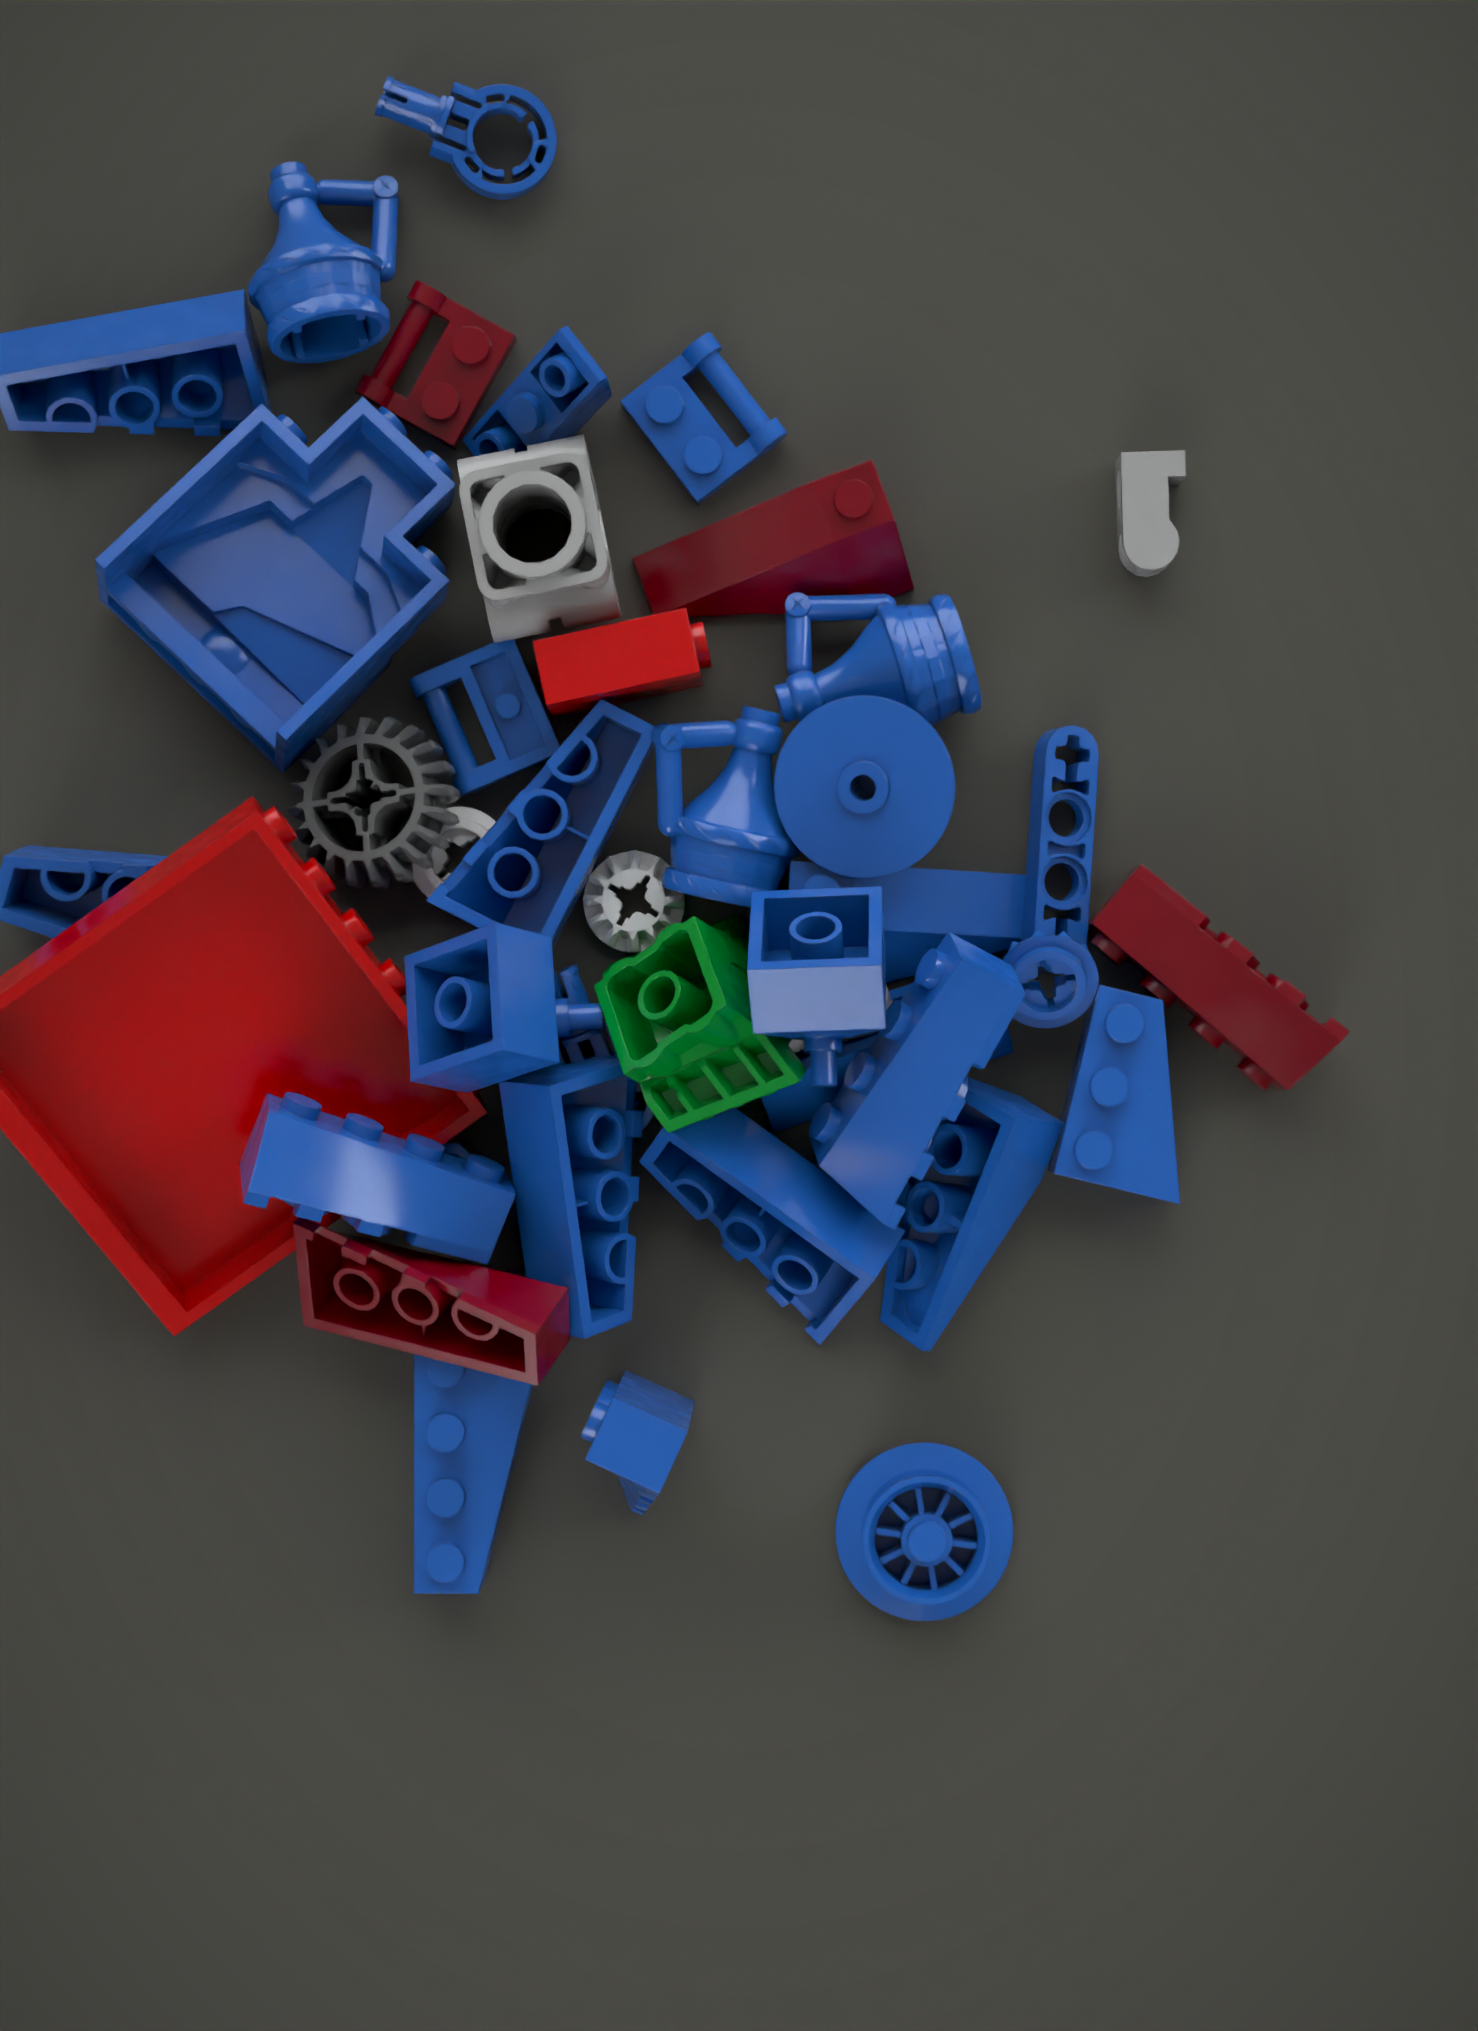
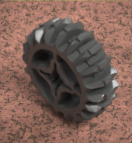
[288,717,462,890]

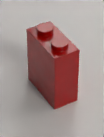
[532,608,712,718]

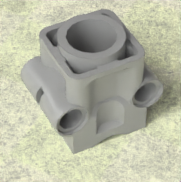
[457,434,621,643]

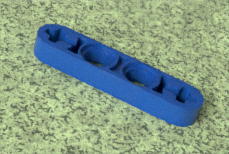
[1021,725,1099,974]

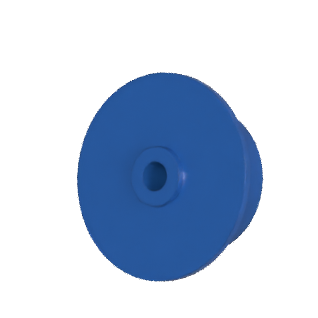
[774,695,956,878]
[835,1442,1013,1621]

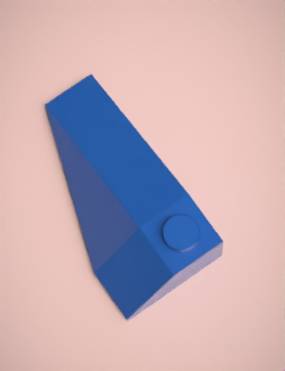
[880,1077,1064,1351]

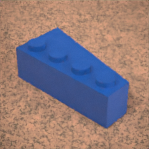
[0,845,168,938]
[414,1354,534,1594]

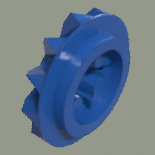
[1002,930,1099,1028]

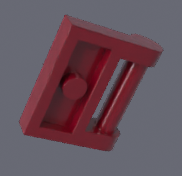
[354,280,517,450]

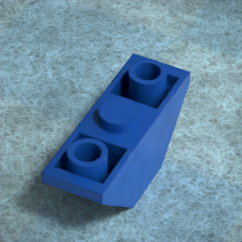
[462,326,612,456]

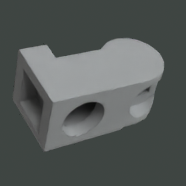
[1115,450,1186,577]

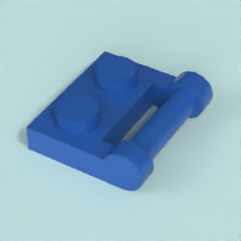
[620,332,788,505]
[408,639,560,798]

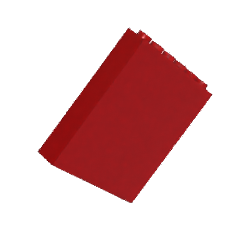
[0,796,487,1337]

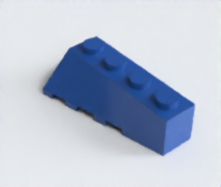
[0,289,272,436]
[426,699,655,950]
[808,932,1026,1230]
[499,1057,643,1339]
[239,1092,516,1264]
[639,1108,905,1345]
[580,1370,695,1516]

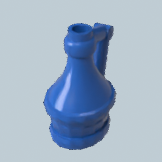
[247,162,399,364]
[774,592,982,726]
[651,705,801,908]

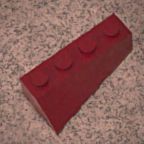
[1088,864,1350,1091]
[293,1217,570,1386]

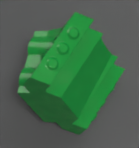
[594,914,807,1133]

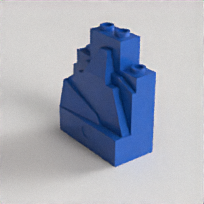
[95,396,456,774]

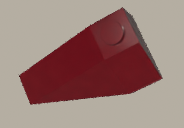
[633,459,914,618]

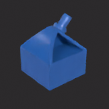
[747,886,886,1087]
[404,922,603,1093]

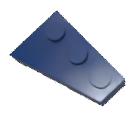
[1048,985,1180,1204]

